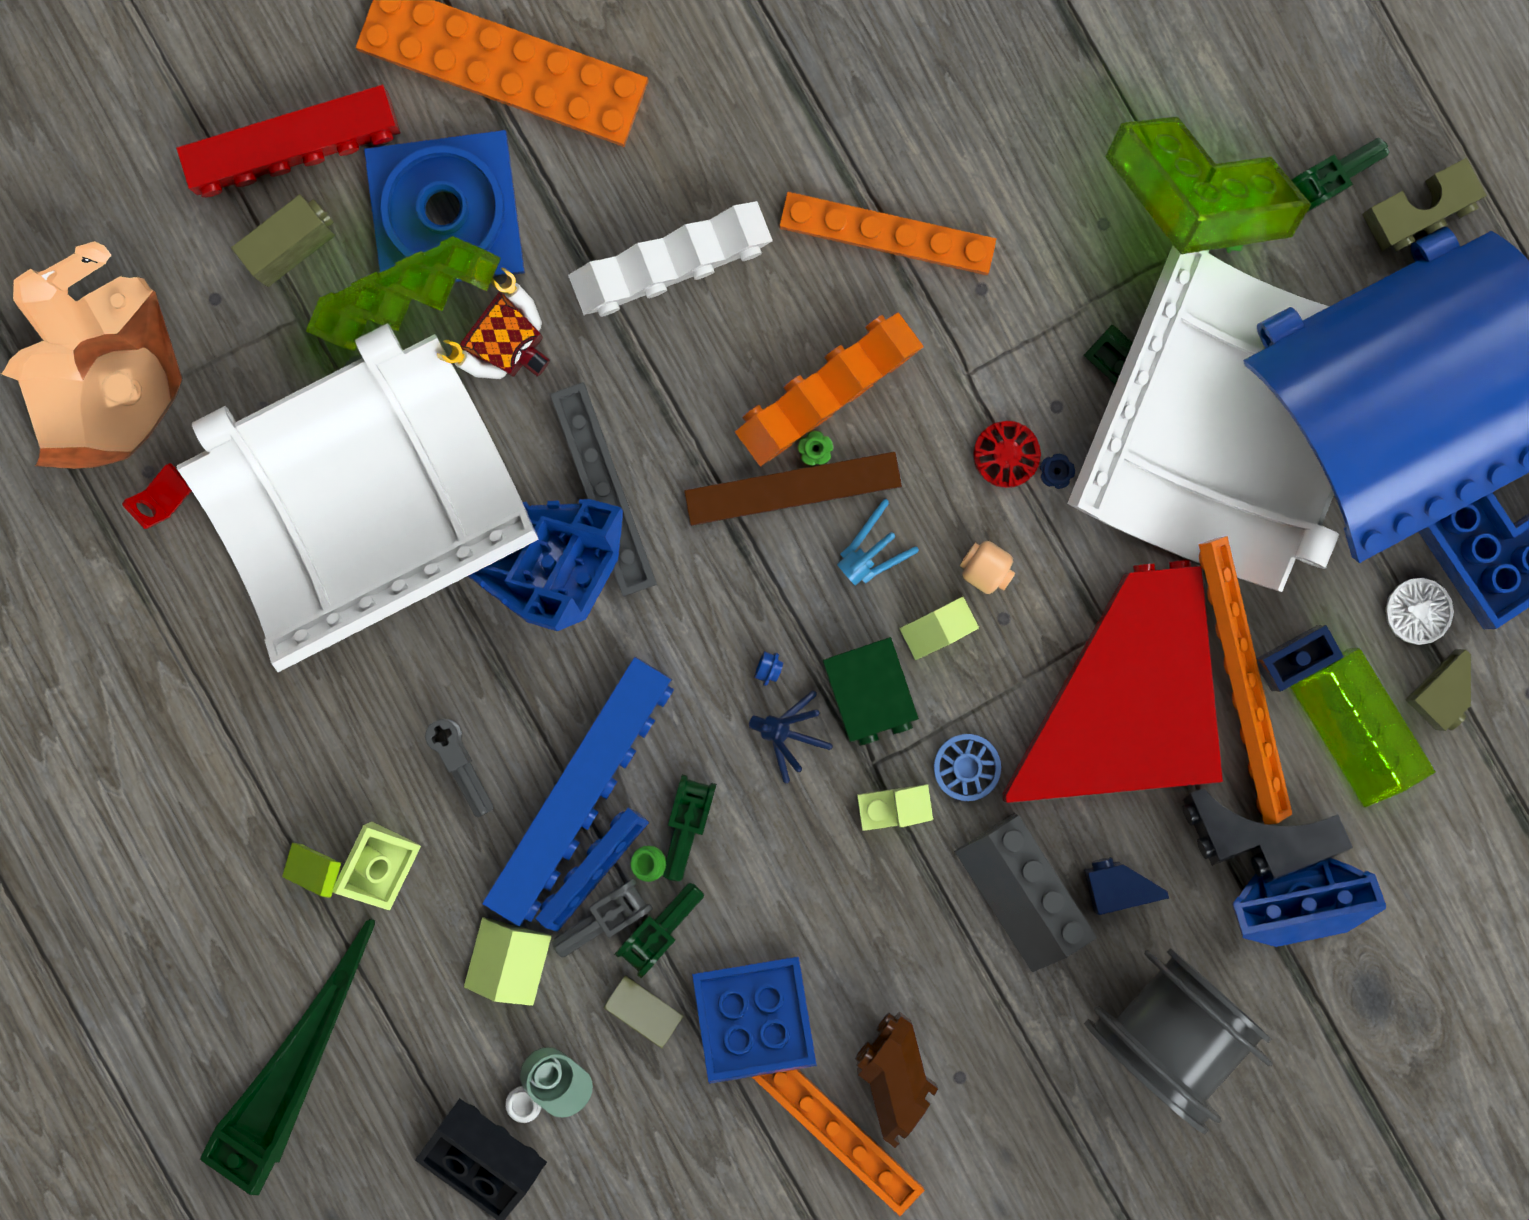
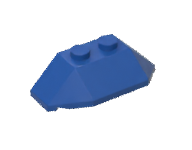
[1233,858,1386,947]

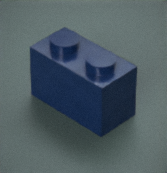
[1256,625,1344,692]

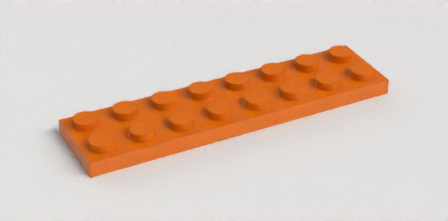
[355,0,649,147]

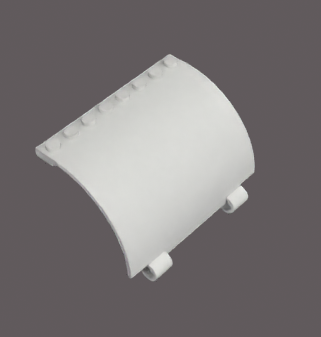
[1067,235,1339,592]
[177,323,539,672]

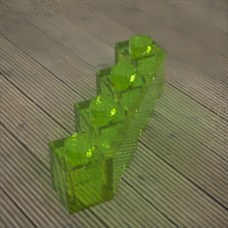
[306,236,501,351]

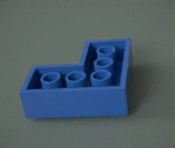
[1419,493,1529,629]

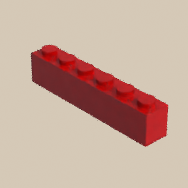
[176,84,401,198]

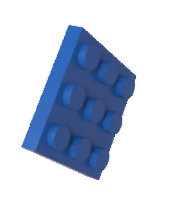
[692,957,817,1084]

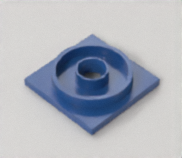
[364,130,525,292]

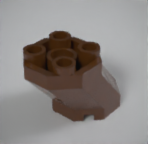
[855,1012,938,1148]

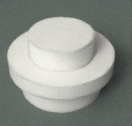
[506,1086,542,1123]

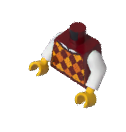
[437,268,550,379]

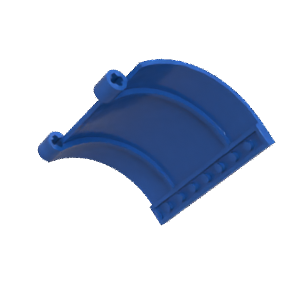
[1243,227,1529,563]

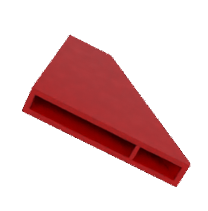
[1002,560,1223,803]

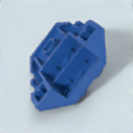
[468,499,623,631]

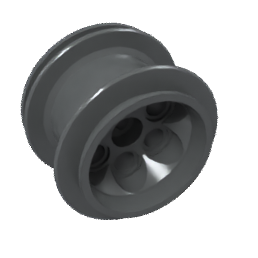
[1084,948,1273,1134]

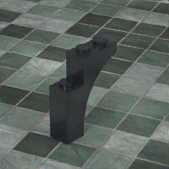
[1183,788,1353,884]

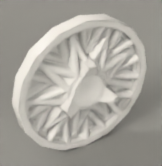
[1385,578,1454,645]

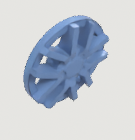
[934,734,1001,801]

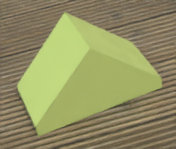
[899,596,979,660]

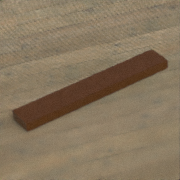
[684,452,902,526]

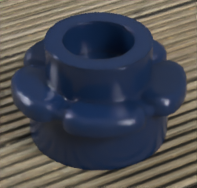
[1040,454,1075,489]

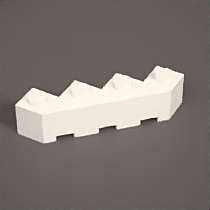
[568,201,773,317]

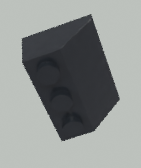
[415,1098,547,1220]

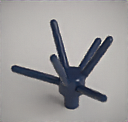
[749,691,833,784]

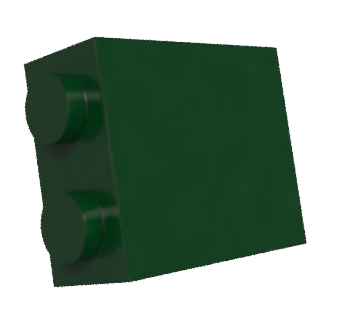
[822,637,919,746]

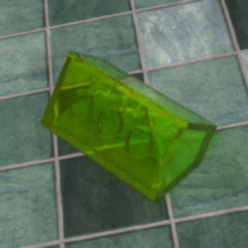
[1290,648,1436,807]

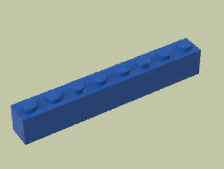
[482,657,674,926]

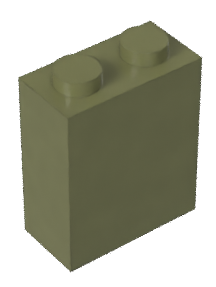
[231,194,336,287]

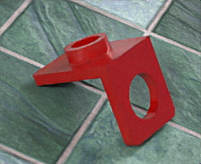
[122,463,192,529]

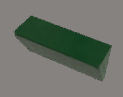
[1083,325,1133,385]

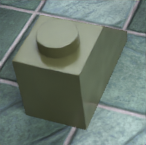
[1405,649,1471,731]

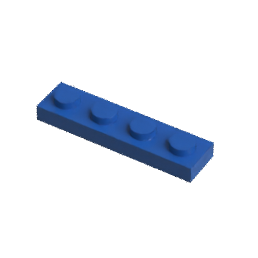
[535,808,649,932]

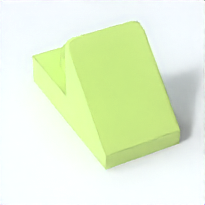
[857,784,933,831]

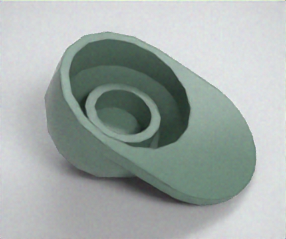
[520,1047,593,1118]

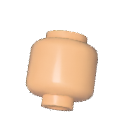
[960,541,1015,594]

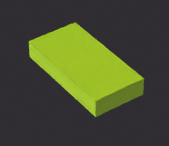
[282,842,341,898]

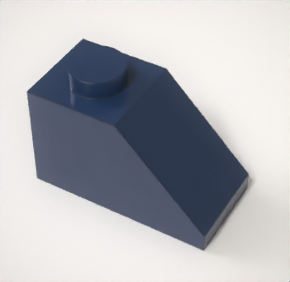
[1084,857,1169,915]

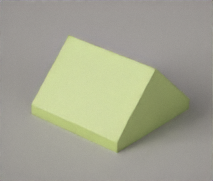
[333,822,421,910]
[464,917,552,1006]

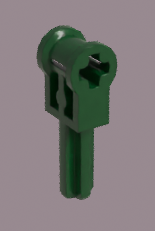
[1288,138,1389,213]
[663,774,717,881]
[614,882,704,978]

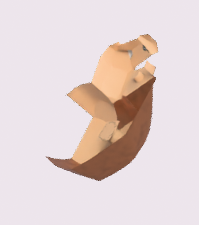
[1,241,182,469]

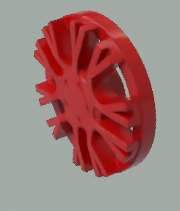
[973,421,1041,488]

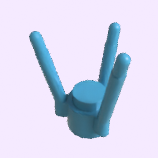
[837,499,919,586]

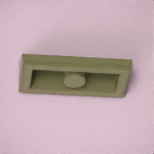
[603,975,684,1049]

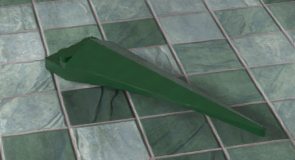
[199,919,375,1195]

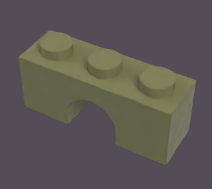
[1362,158,1487,252]

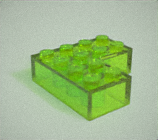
[1105,116,1311,254]

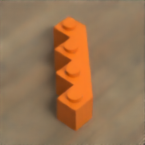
[735,312,924,467]

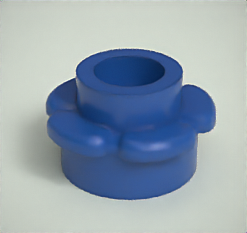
[754,651,783,686]

